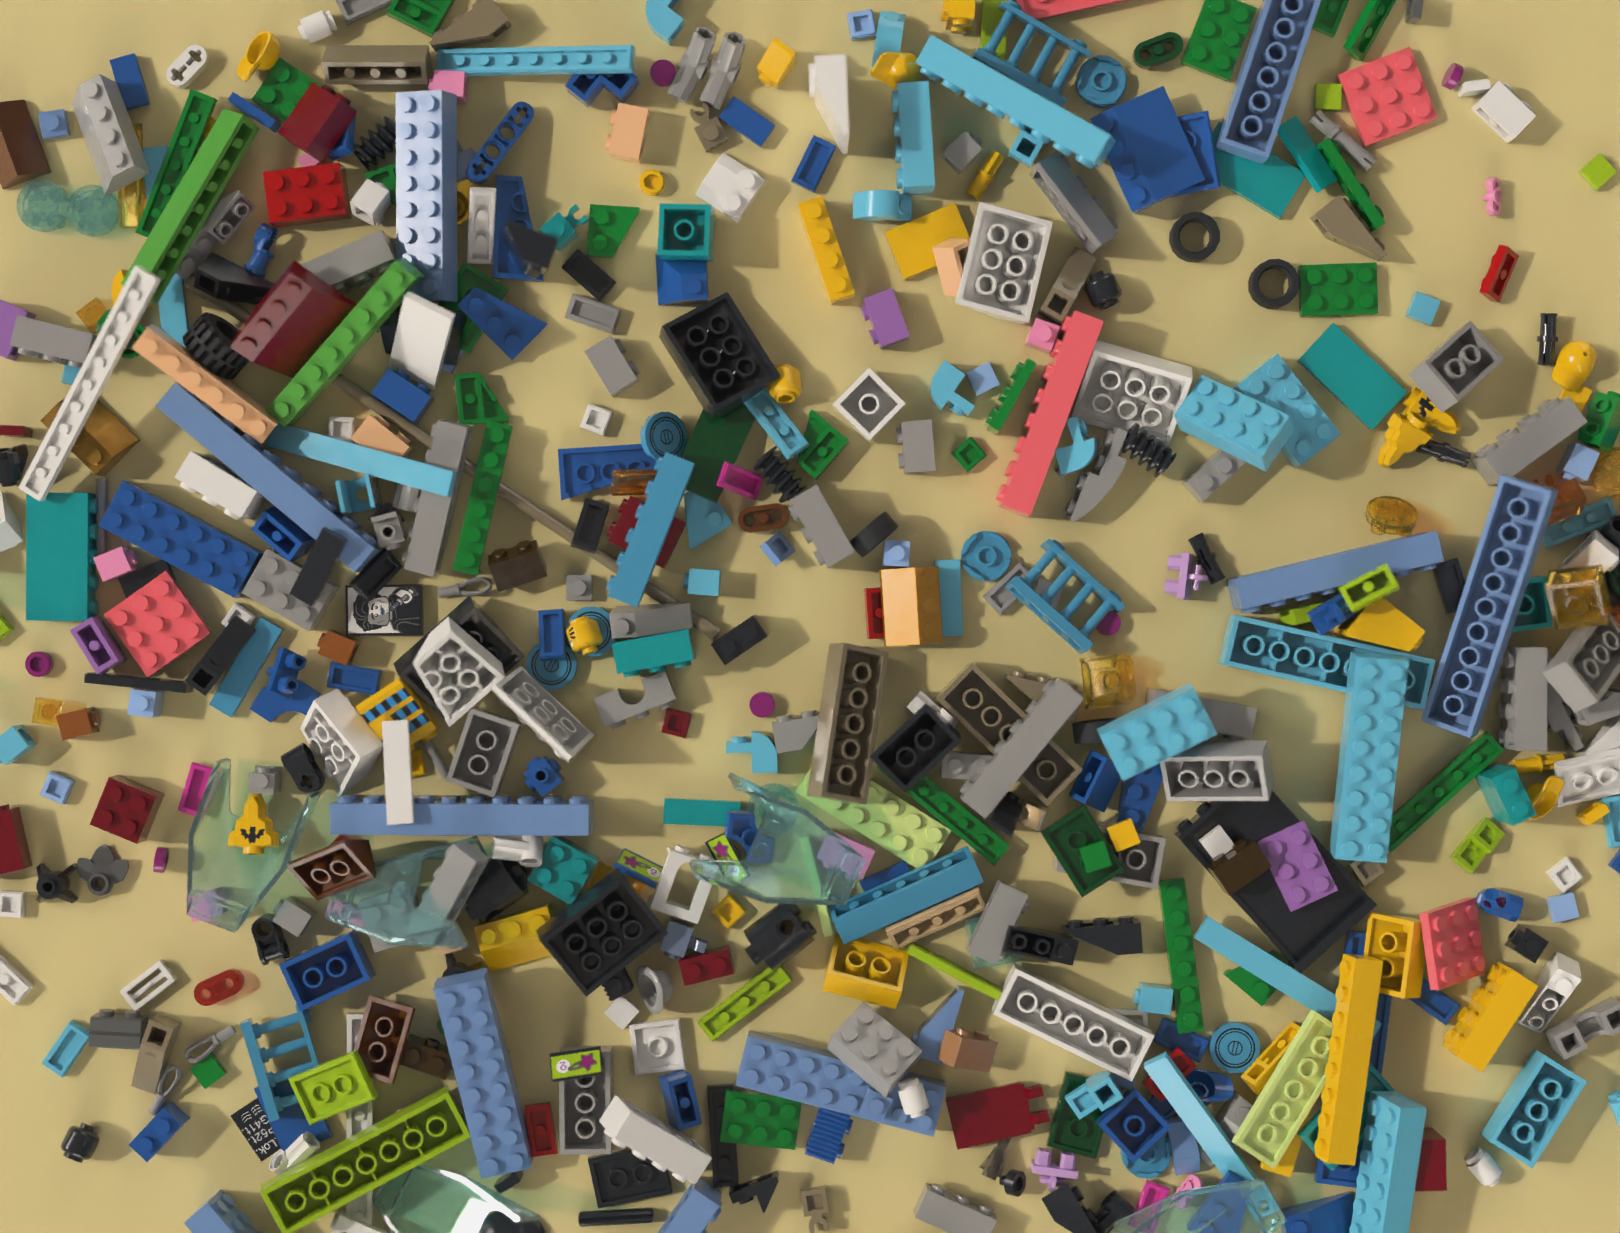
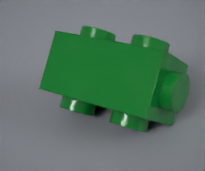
[1577,391,1620,453]

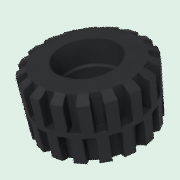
[182,312,250,380]

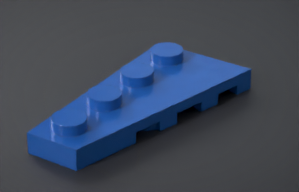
[492,175,544,282]
[558,444,656,500]
[1116,763,1163,831]

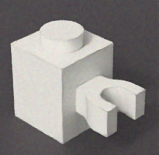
[350,179,391,226]

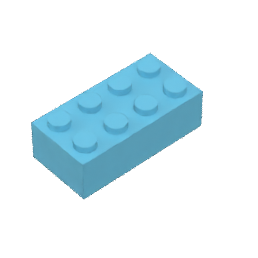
[891,81,935,195]
[1232,353,1341,468]
[1174,375,1294,471]
[1097,682,1217,781]
[1481,1049,1587,1168]

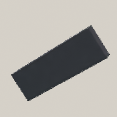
[289,527,348,607]

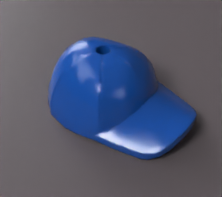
[1186,1069,1234,1106]

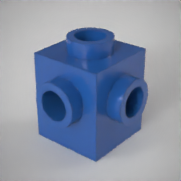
[523,756,565,797]

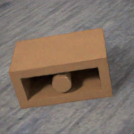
[937,1027,998,1072]

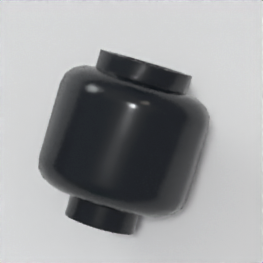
[1084,270,1122,310]
[61,1123,100,1163]

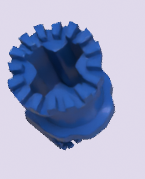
[243,223,278,278]

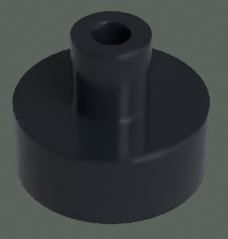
[999,1169,1026,1197]

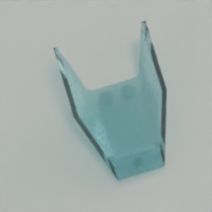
[186,758,321,933]
[689,772,866,906]
[325,836,488,947]
[373,1164,540,1233]
[1113,1178,1287,1233]

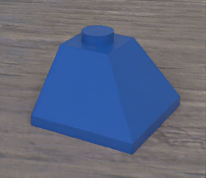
[655,254,709,306]

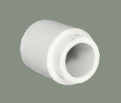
[297,10,337,44]
[898,1077,929,1118]
[1464,1147,1503,1187]

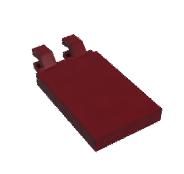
[945,1081,1050,1150]

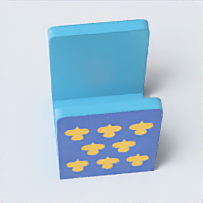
[335,474,383,514]

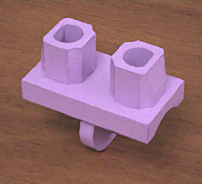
[1164,552,1208,600]
[1030,1148,1079,1192]

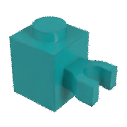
[539,204,589,252]

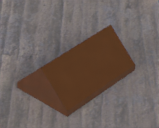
[0,99,52,190]
[286,839,377,901]
[353,995,415,1084]

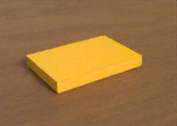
[884,203,970,280]

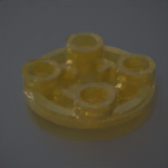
[1590,447,1620,500]
[1365,496,1418,537]

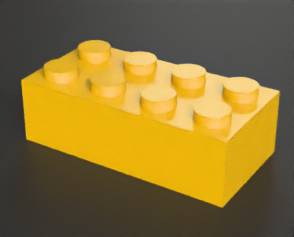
[1442,961,1538,1072]

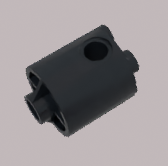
[465,857,529,923]
[744,899,817,971]

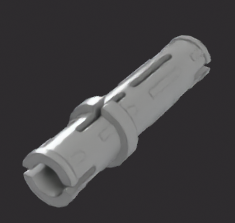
[1308,109,1377,171]

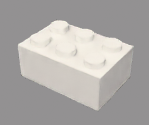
[175,451,266,521]

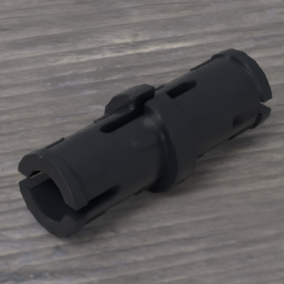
[1537,313,1558,365]
[1416,440,1471,468]
[1188,532,1226,585]

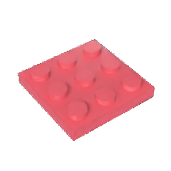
[1336,47,1437,148]
[104,571,212,677]
[1419,898,1486,990]

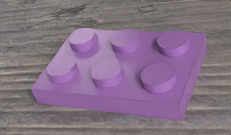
[1257,820,1338,912]

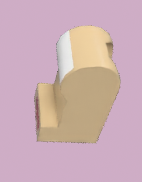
[1017,799,1047,830]

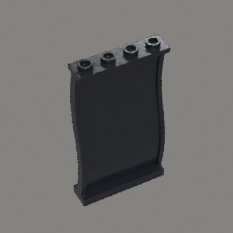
[1174,790,1377,973]

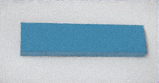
[209,617,284,717]

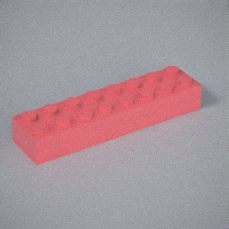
[996,310,1104,517]

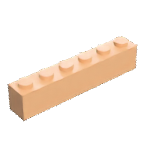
[132,324,278,444]

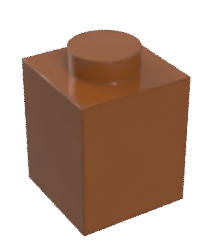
[317,630,361,666]
[56,707,101,740]

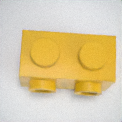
[941,0,975,34]

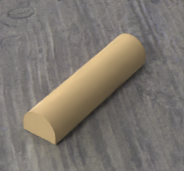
[884,886,986,950]

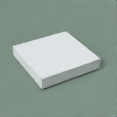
[629,1017,686,1075]

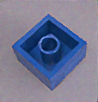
[1095,1088,1171,1163]

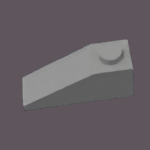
[609,602,693,638]
[1197,1090,1254,1167]

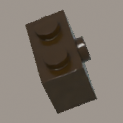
[488,540,547,592]
[1207,838,1272,896]
[400,1033,453,1080]

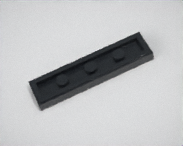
[84,672,193,693]
[707,1084,739,1188]

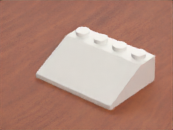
[809,54,849,154]
[955,202,1053,325]
[1071,340,1193,446]
[492,666,594,763]

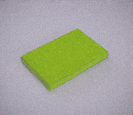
[288,1050,378,1125]

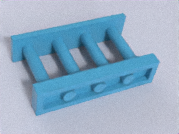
[970,0,1092,108]
[1005,538,1125,654]
[240,1004,320,1122]

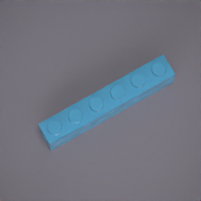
[606,452,696,608]
[828,846,984,944]

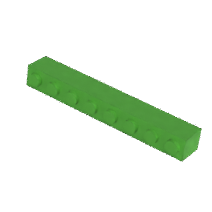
[121,108,259,303]
[266,258,424,427]

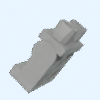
[1563,685,1620,726]

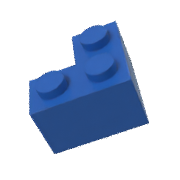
[565,45,640,108]

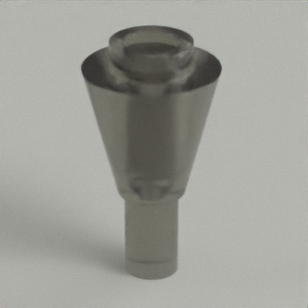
[979,1137,1012,1181]

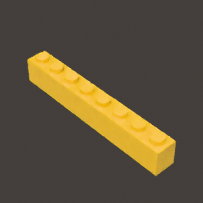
[1314,953,1383,1165]

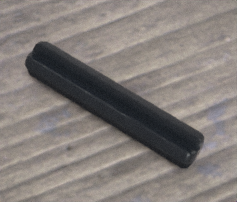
[578,1208,654,1227]

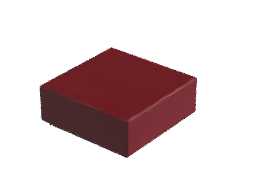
[0,425,33,438]
[661,707,692,738]

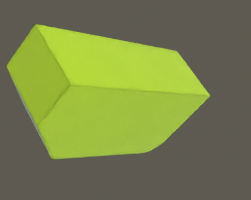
[1277,601,1325,627]

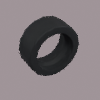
[1169,212,1220,262]
[1248,259,1300,309]
[850,511,898,558]
[1072,718,1118,744]

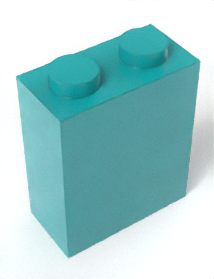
[1475,763,1537,826]

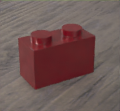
[678,945,735,986]

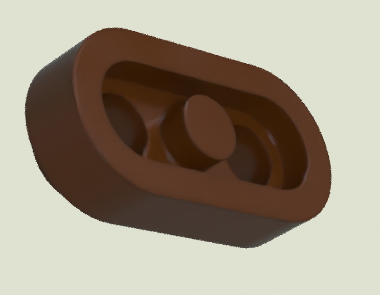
[738,503,789,533]

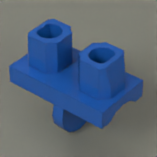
[1306,592,1361,635]
[266,647,307,700]

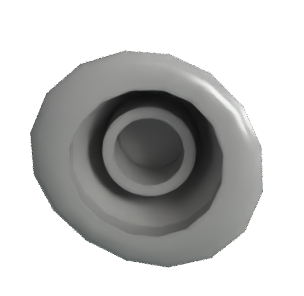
[635,965,674,1015]

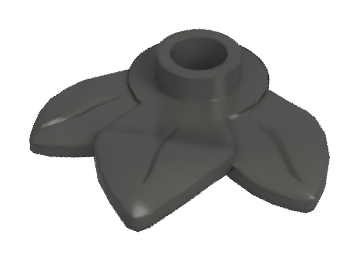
[77,844,129,896]

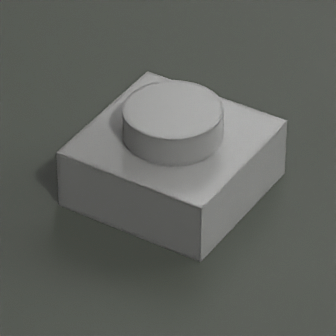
[566,575,593,600]

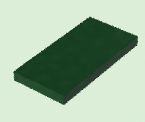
[681,404,755,504]

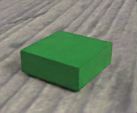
[951,436,987,472]
[1079,840,1112,873]
[190,1053,227,1089]

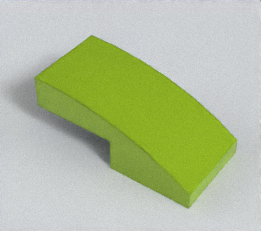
[1449,817,1505,874]

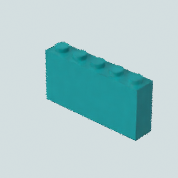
[26,493,99,621]

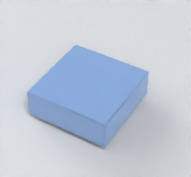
[847,9,876,41]
[966,362,1000,396]
[40,771,75,805]
[1546,891,1579,923]

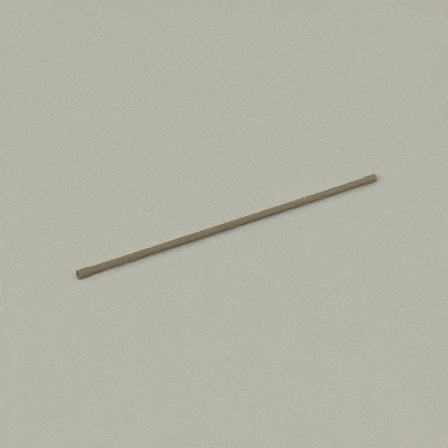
[185,274,722,641]

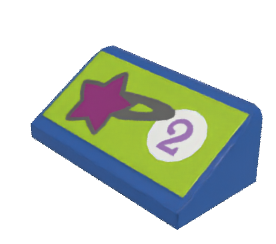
[614,849,663,889]

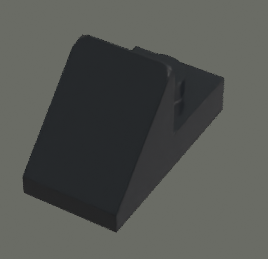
[729,1171,779,1213]

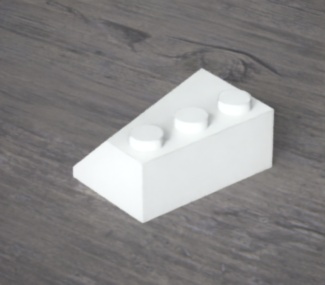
[413,617,505,727]
[300,688,383,797]

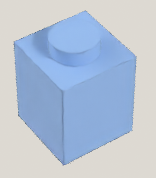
[1556,442,1600,484]
[882,540,910,567]
[127,688,164,718]

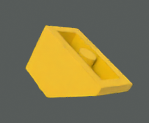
[757,37,796,89]

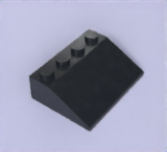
[659,292,780,421]
[393,596,525,719]
[536,867,668,997]

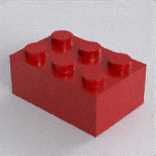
[263,162,352,228]

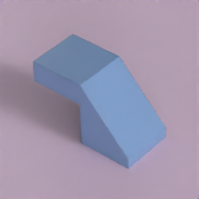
[1166,1118,1200,1176]

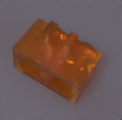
[1532,474,1587,526]

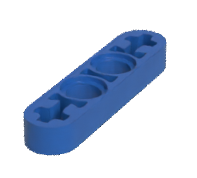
[466,102,534,184]

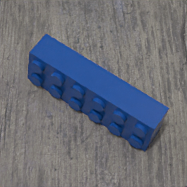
[99,481,264,598]

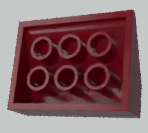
[230,260,357,378]

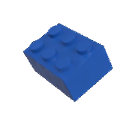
[279,929,376,1012]

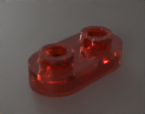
[194,969,245,1006]

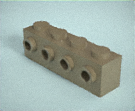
[322,45,432,85]

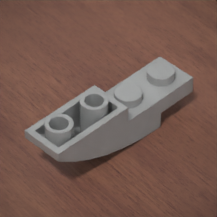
[175,190,256,281]
[1065,427,1128,521]
[1547,651,1584,752]

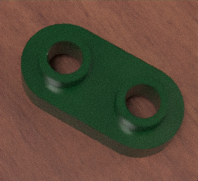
[1133,32,1183,69]

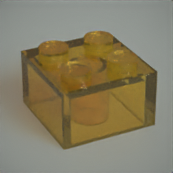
[1544,565,1612,630]

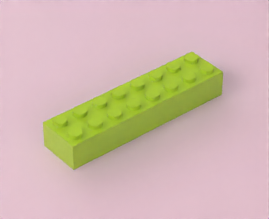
[260,1085,471,1233]

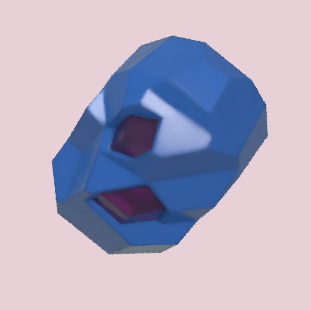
[1476,888,1523,922]

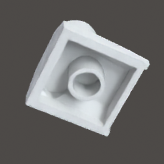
[695,153,766,224]

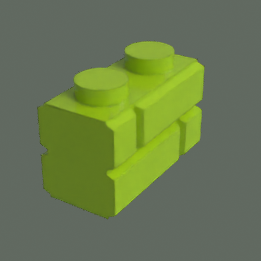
[1339,563,1400,613]

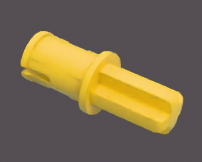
[965,150,1004,201]
[1512,753,1566,775]

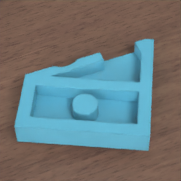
[684,492,733,550]

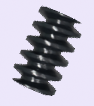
[353,116,396,171]
[1122,423,1176,478]
[753,446,807,503]

